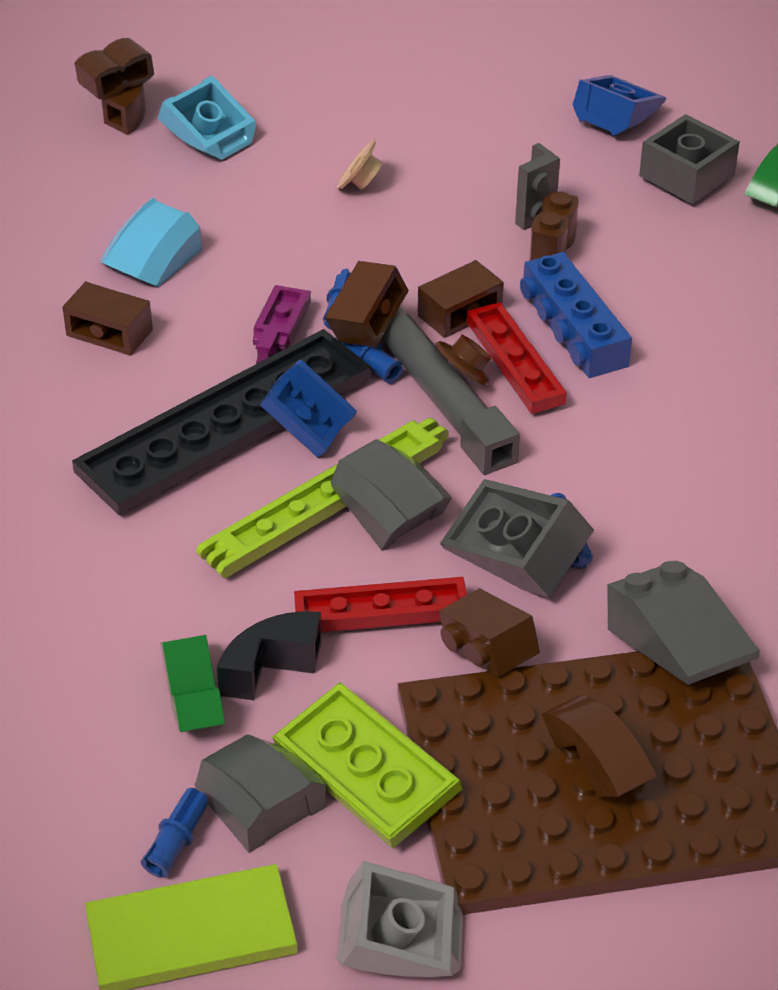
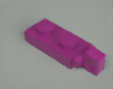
[253,285,311,364]

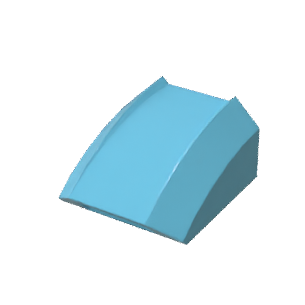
[158,75,257,160]
[100,197,202,287]

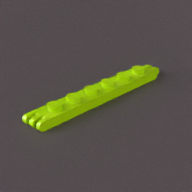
[196,417,449,578]

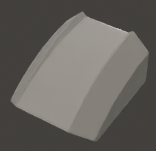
[336,861,463,977]

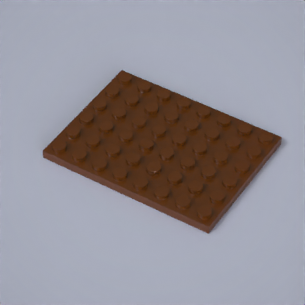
[397,651,778,915]

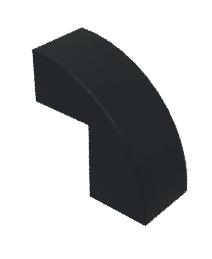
[217,611,322,701]

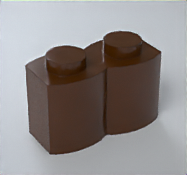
[74,38,154,99]
[529,191,579,261]

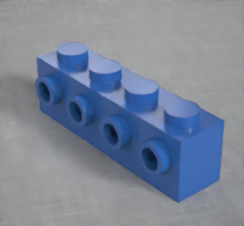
[520,252,632,378]

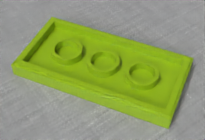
[272,682,462,849]
[85,864,298,990]

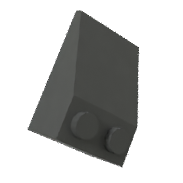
[440,479,594,598]
[607,560,759,685]

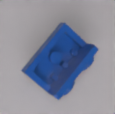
[260,360,357,458]

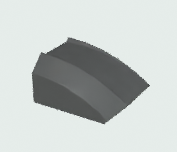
[331,439,452,550]
[195,734,326,853]

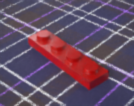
[467,302,567,414]
[294,577,467,632]

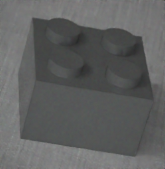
[639,114,740,204]

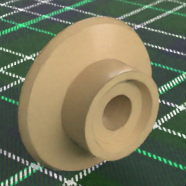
[337,139,382,190]

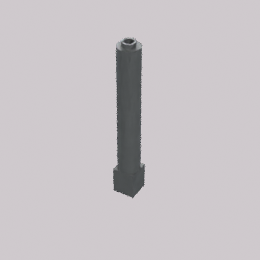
[381,305,520,475]

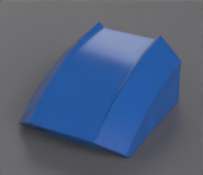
[572,75,666,136]

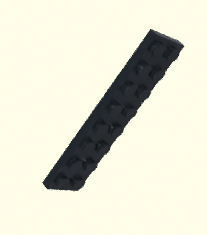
[72,329,371,516]

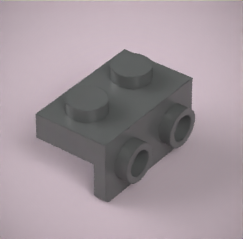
[515,143,560,230]

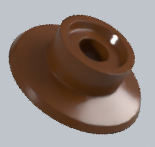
[435,335,491,387]

